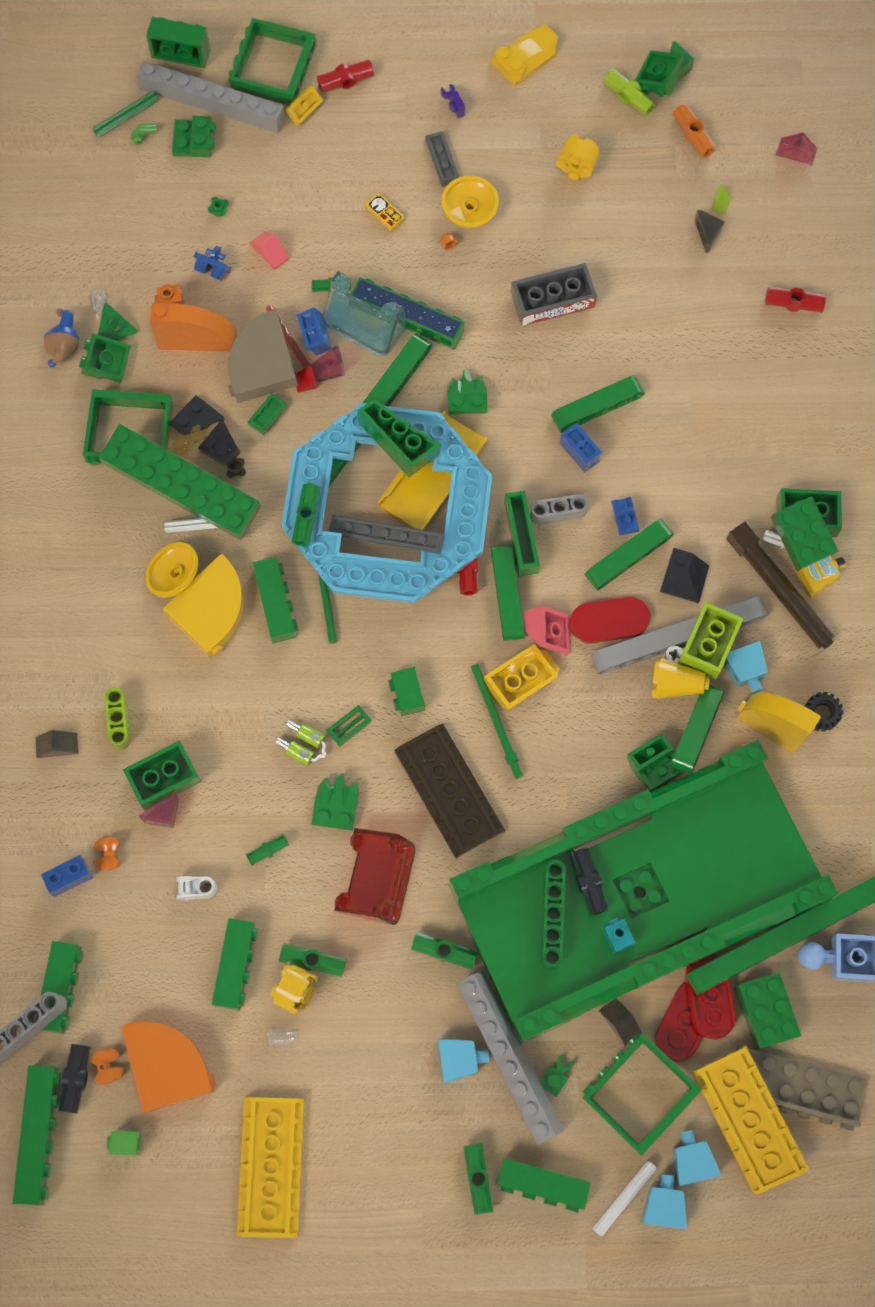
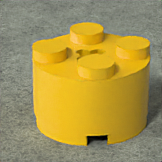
[556,135,600,180]
[270,965,318,1016]

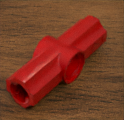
[316,59,374,93]
[765,287,826,313]
[457,557,478,596]

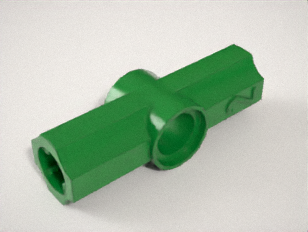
[292,483,320,547]
[411,932,478,970]
[279,943,346,977]
[463,1143,494,1215]

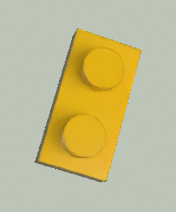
[285,85,323,125]

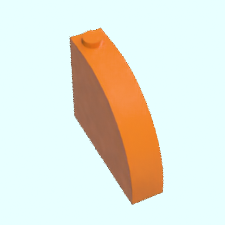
[150,303,238,352]
[121,1022,216,1113]

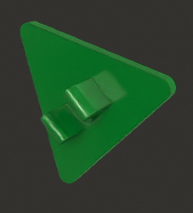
[98,303,137,340]

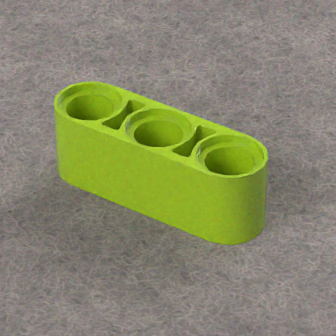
[105,687,130,750]

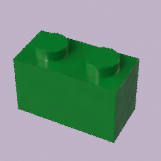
[388,667,425,717]

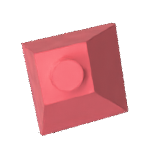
[524,606,570,655]

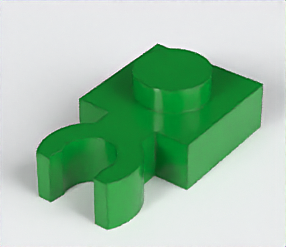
[540,1055,573,1097]

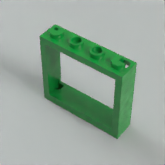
[228,18,316,105]
[83,389,173,465]
[582,1033,702,1156]

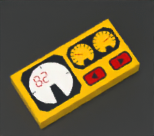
[365,193,405,232]

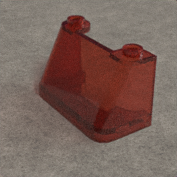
[334,828,415,925]

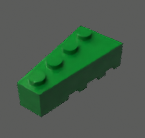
[356,399,442,477]

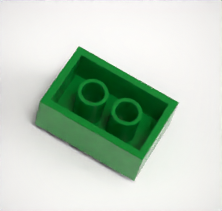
[146,16,210,69]
[776,488,842,537]
[771,496,838,571]
[123,740,201,811]
[734,972,802,1050]

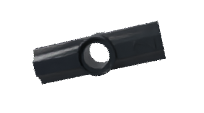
[570,848,608,916]
[58,1044,91,1114]

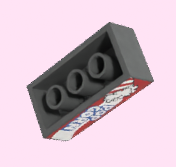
[510,263,597,326]

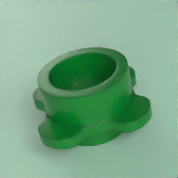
[208,197,229,217]

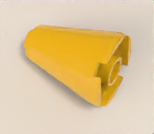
[652,658,710,699]

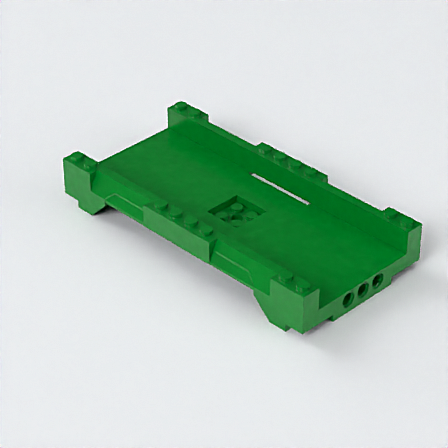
[449,740,838,1044]

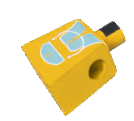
[793,556,846,598]

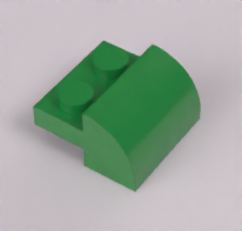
[627,733,684,792]

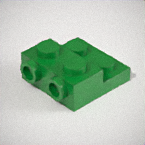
[635,50,684,97]
[172,116,216,158]
[79,333,131,383]

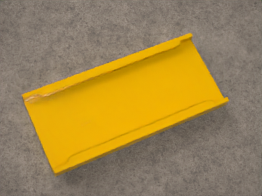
[377,411,488,530]
[693,1045,809,1195]
[237,1097,304,1238]

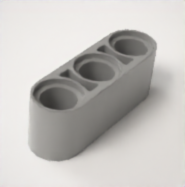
[530,494,588,524]

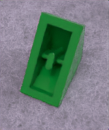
[670,41,694,79]

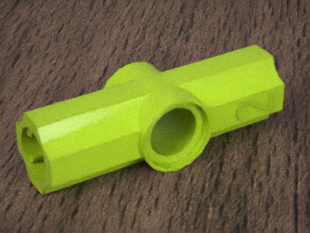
[603,69,656,116]

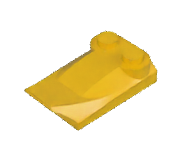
[490,24,559,87]
[484,644,560,711]

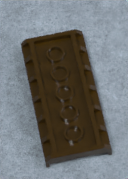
[394,724,505,859]

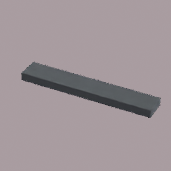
[329,515,445,554]

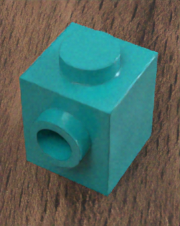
[603,918,636,954]

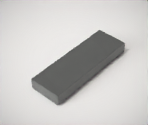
[425,131,459,187]

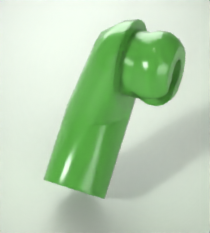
[131,124,157,145]

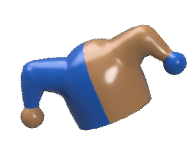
[44,308,79,368]

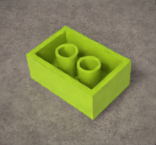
[678,602,744,680]

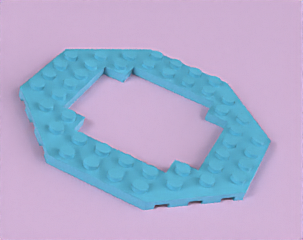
[281,403,492,603]

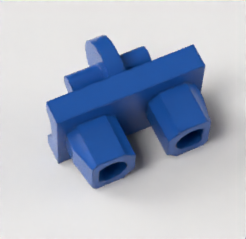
[193,246,231,281]
[611,497,639,536]

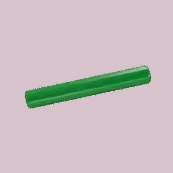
[92,91,158,137]

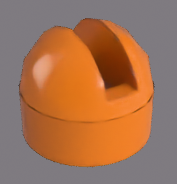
[441,233,457,250]

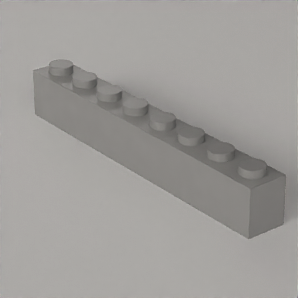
[137,61,285,133]
[457,971,565,1145]

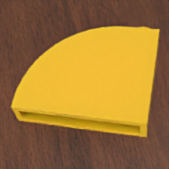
[162,553,243,658]
[737,693,821,754]

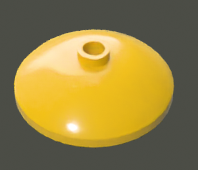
[442,176,499,228]
[145,542,198,598]

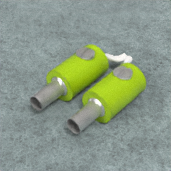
[275,720,327,766]

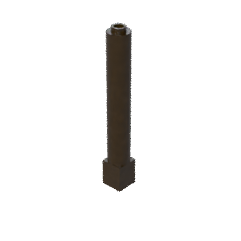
[726,522,835,650]

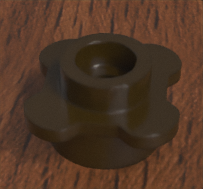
[226,458,246,478]

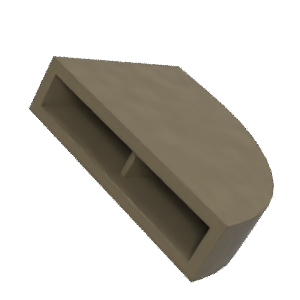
[228,309,298,403]

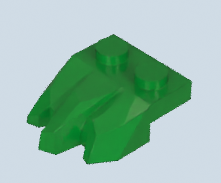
[447,369,488,414]
[311,773,359,831]

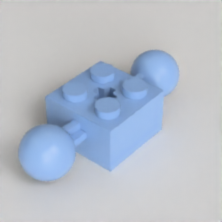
[798,934,875,983]

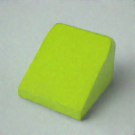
[712,184,731,213]

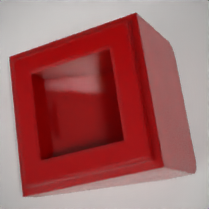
[295,366,317,393]

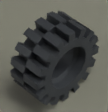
[804,692,844,732]

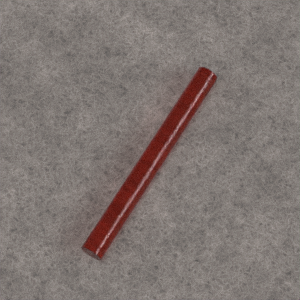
[266,305,311,368]

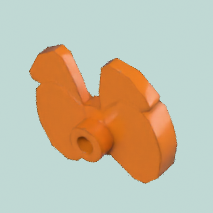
[93,837,121,871]
[90,1048,124,1085]

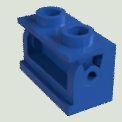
[297,307,333,356]
[560,423,602,473]
[41,855,93,897]

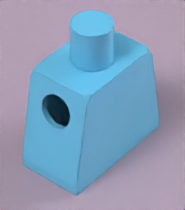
[724,641,768,694]
[438,1039,490,1083]
[673,1130,721,1186]
[641,1174,687,1229]

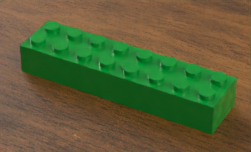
[99,423,261,541]

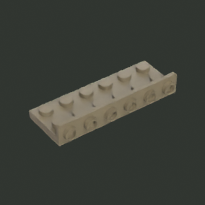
[736,1045,867,1131]

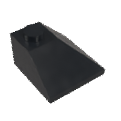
[660,548,709,603]

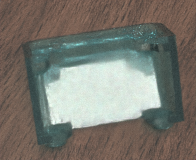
[323,271,405,356]

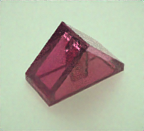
[776,133,817,166]
[310,346,345,382]
[139,792,179,828]

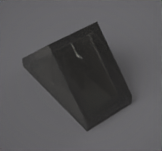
[694,210,724,253]
[35,730,79,758]
[599,998,642,1046]

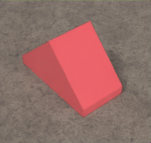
[250,231,289,270]

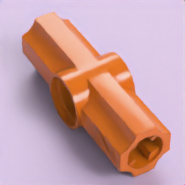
[673,104,716,158]

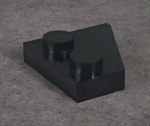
[170,395,225,437]
[198,420,241,467]

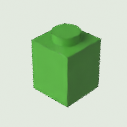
[106,1131,141,1155]

